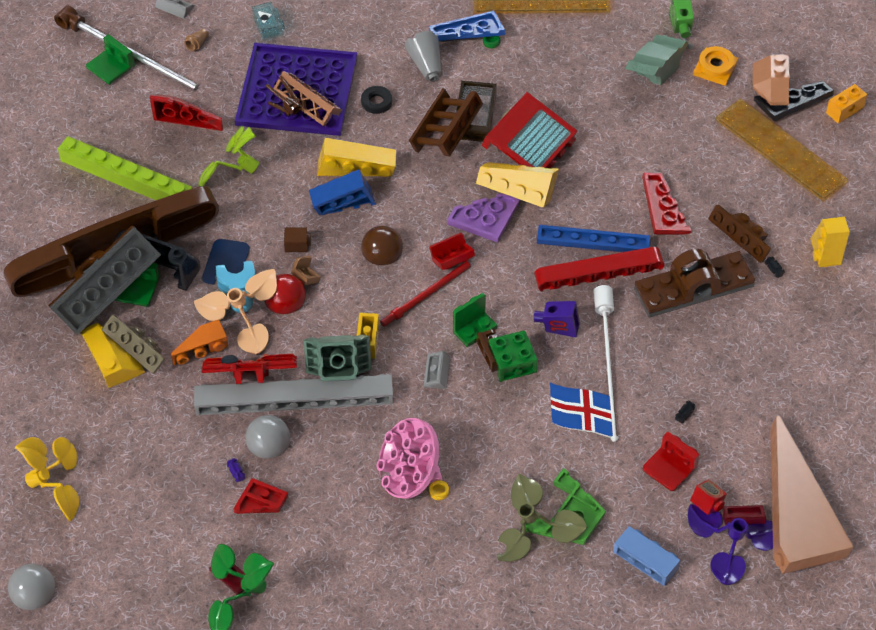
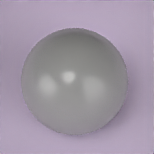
[245,415,290,459]
[8,564,55,610]

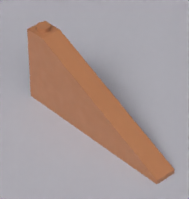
[770,415,853,574]

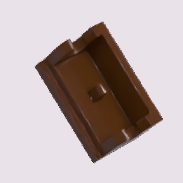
[477,329,498,372]

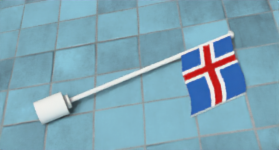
[550,285,618,442]

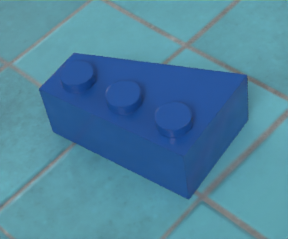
[309,169,376,216]

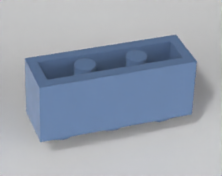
[613,526,680,586]

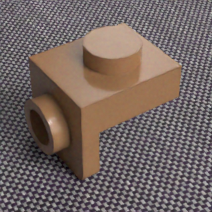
[291,255,321,285]

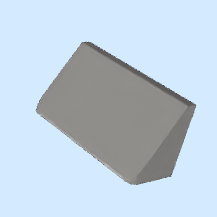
[155,0,194,19]
[423,351,450,389]

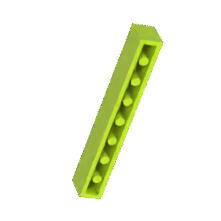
[58,136,192,200]

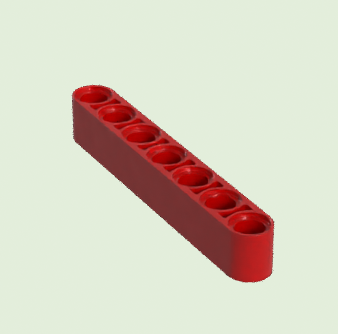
[534,247,665,292]

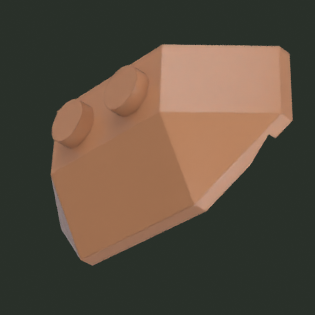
[753,54,789,105]

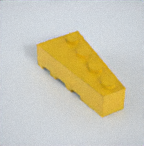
[317,138,396,177]
[476,162,559,207]

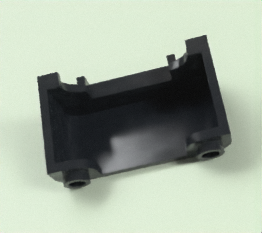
[114,229,201,291]

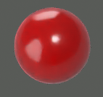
[264,274,306,314]

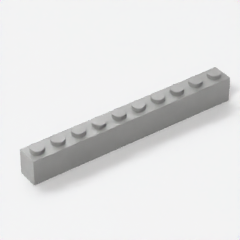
[194,374,393,415]

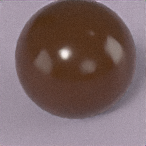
[361,226,403,265]

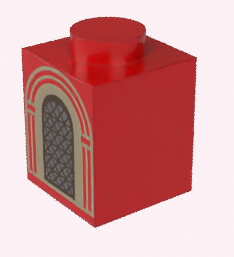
[690,479,727,515]

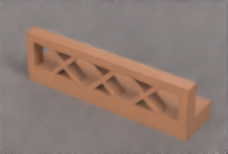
[273,71,342,126]

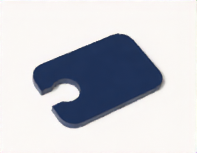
[202,239,250,285]

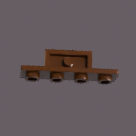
[708,205,771,263]

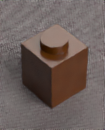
[284,227,311,252]

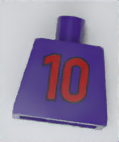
[534,301,580,338]

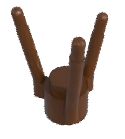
[266,76,302,116]

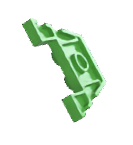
[521,468,606,545]

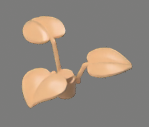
[194,269,277,355]

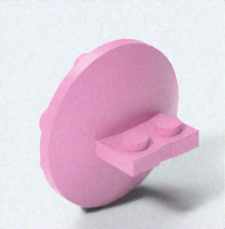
[377,418,442,499]

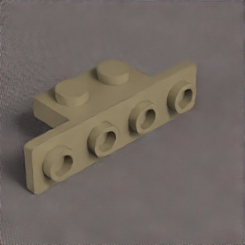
[102,315,165,374]

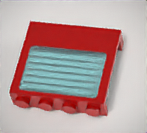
[482,92,578,169]

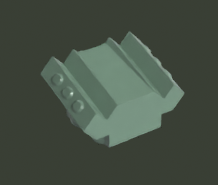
[625,35,689,85]
[303,334,371,381]

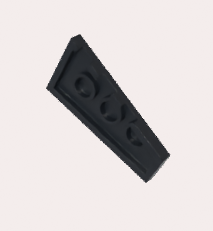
[754,81,834,121]

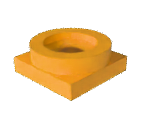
[693,46,739,86]

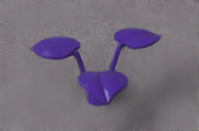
[688,504,773,585]

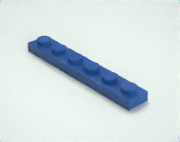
[537,225,650,252]

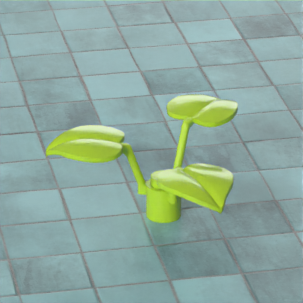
[199,126,259,186]

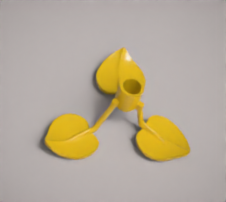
[15,437,79,521]

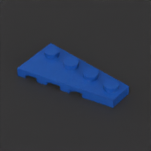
[429,11,505,41]

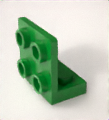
[86,34,135,84]
[115,263,160,307]
[453,293,497,347]
[489,330,537,382]

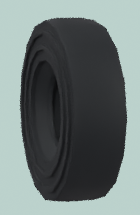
[361,86,393,114]

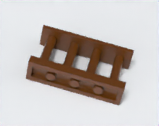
[409,88,483,157]

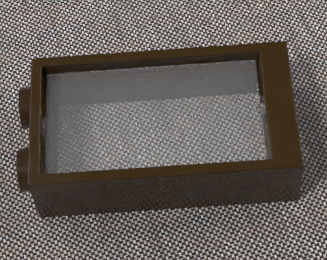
[456,80,497,142]

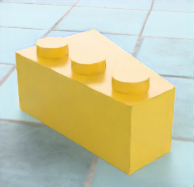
[810,217,850,267]

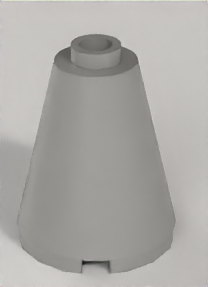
[405,31,442,82]

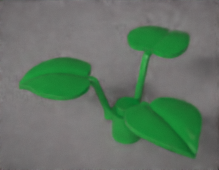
[208,544,274,630]

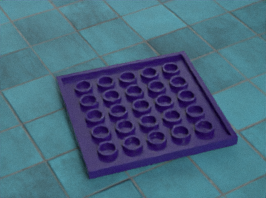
[235,43,357,136]

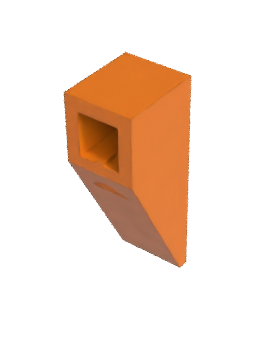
[171,319,228,365]

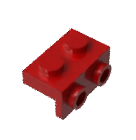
[429,233,475,270]

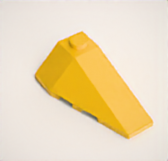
[81,322,145,388]

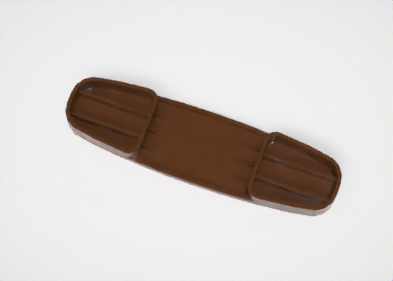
[3,186,219,297]

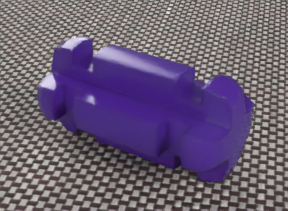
[227,458,245,482]

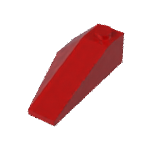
[150,94,223,131]

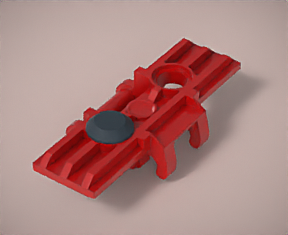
[202,353,297,384]

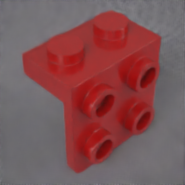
[642,431,700,491]

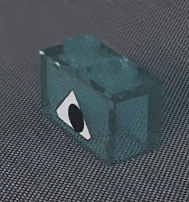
[252,2,285,41]

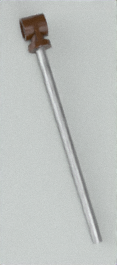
[54,5,198,91]

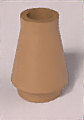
[184,29,209,51]

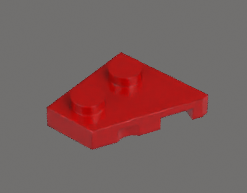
[233,478,288,514]

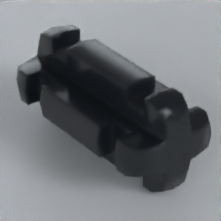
[765,256,785,278]
[675,400,695,423]

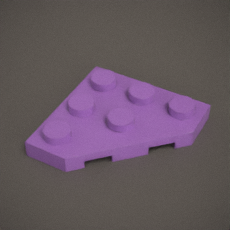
[447,193,520,243]

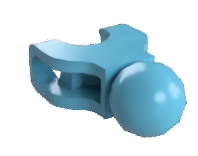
[216,261,255,313]

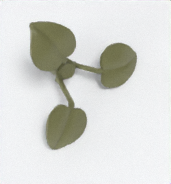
[497,474,587,562]

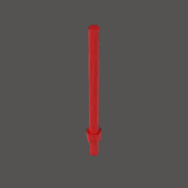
[380,261,471,327]

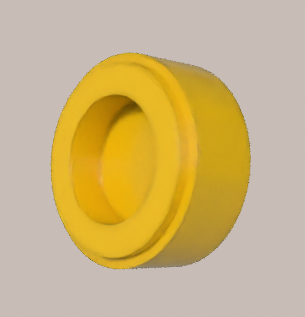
[429,480,449,500]

